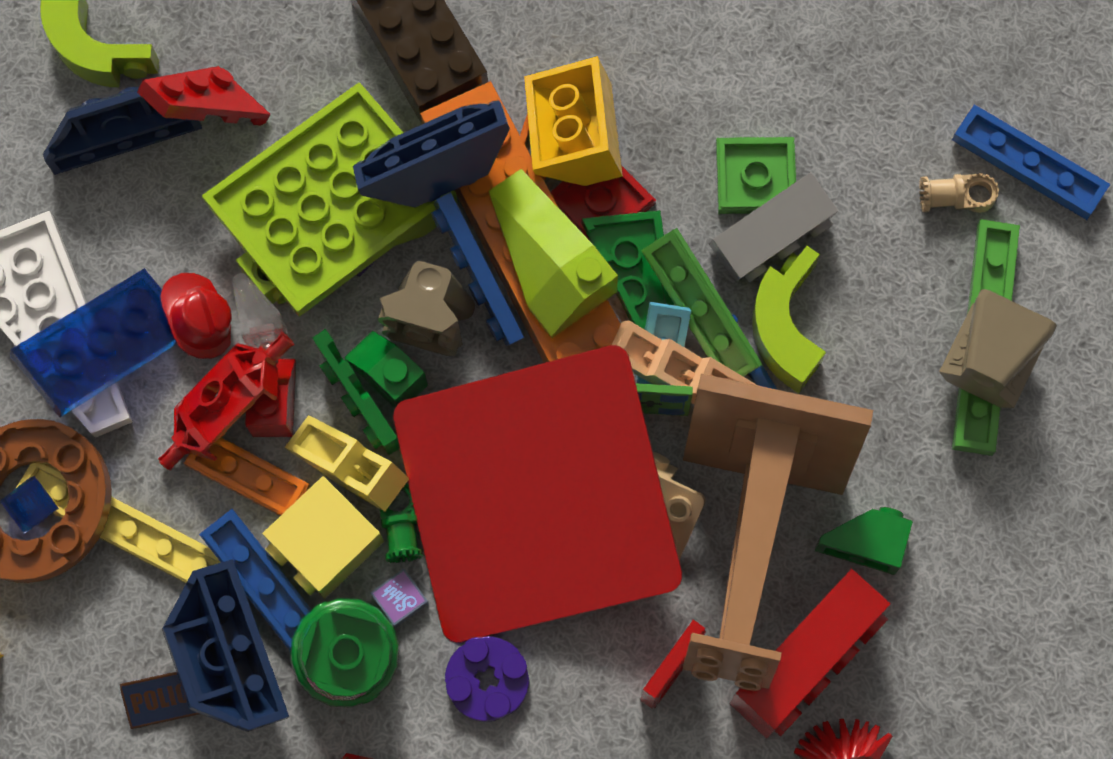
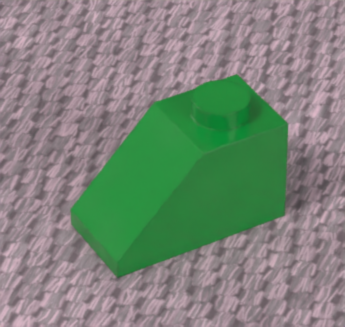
[344,331,428,408]
[815,507,913,575]

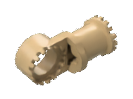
[919,173,999,213]

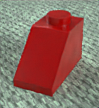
[245,359,296,437]

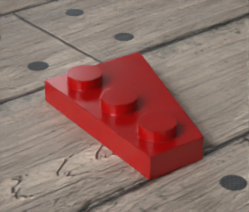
[137,66,271,126]

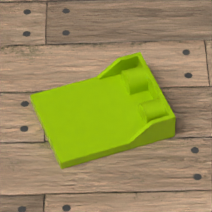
[202,82,458,317]

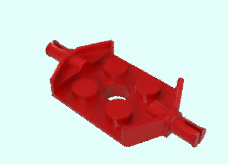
[158,332,294,471]

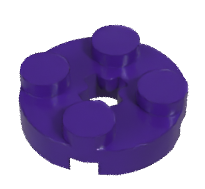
[445,636,529,722]

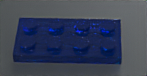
[10,268,177,418]

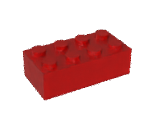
[729,569,891,739]

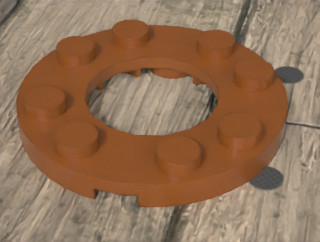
[0,419,112,583]

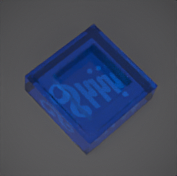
[0,476,59,534]

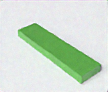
[641,228,762,377]

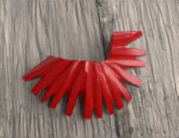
[794,718,893,759]

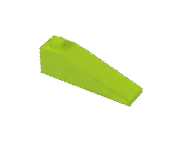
[489,169,618,338]

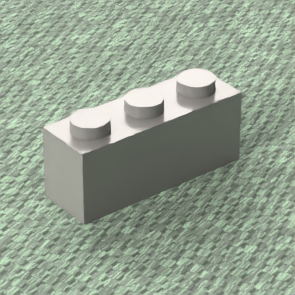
[709,172,838,283]

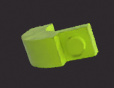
[40,0,159,88]
[752,246,826,394]

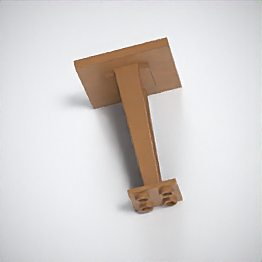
[682,374,873,691]

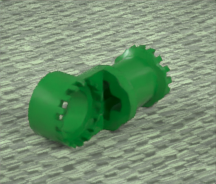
[380,484,423,563]

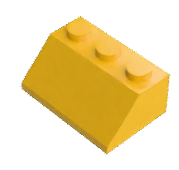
[524,56,623,186]

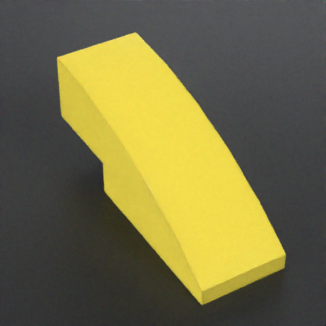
[285,415,409,511]

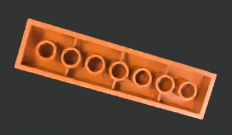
[420,81,621,363]

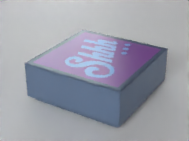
[370,569,429,628]

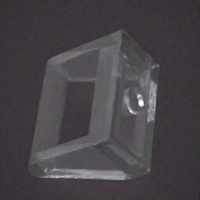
[232,273,294,353]

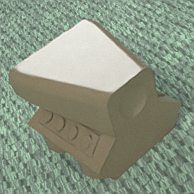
[378,261,475,356]
[939,289,1057,408]

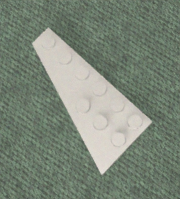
[0,211,133,438]

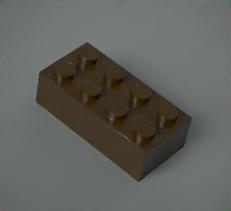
[351,0,488,124]

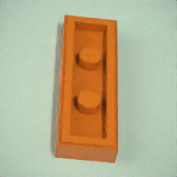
[184,438,311,516]

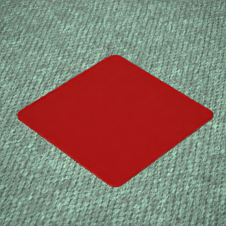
[393,345,683,642]

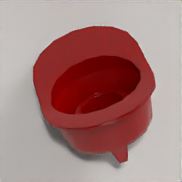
[160,273,232,359]

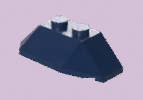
[43,87,202,175]
[353,100,510,208]
[162,559,289,732]

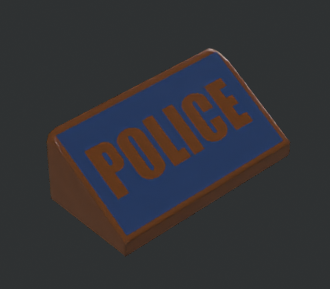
[120,672,200,729]

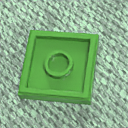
[716,137,796,214]

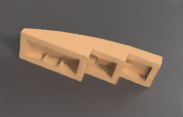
[612,321,756,404]

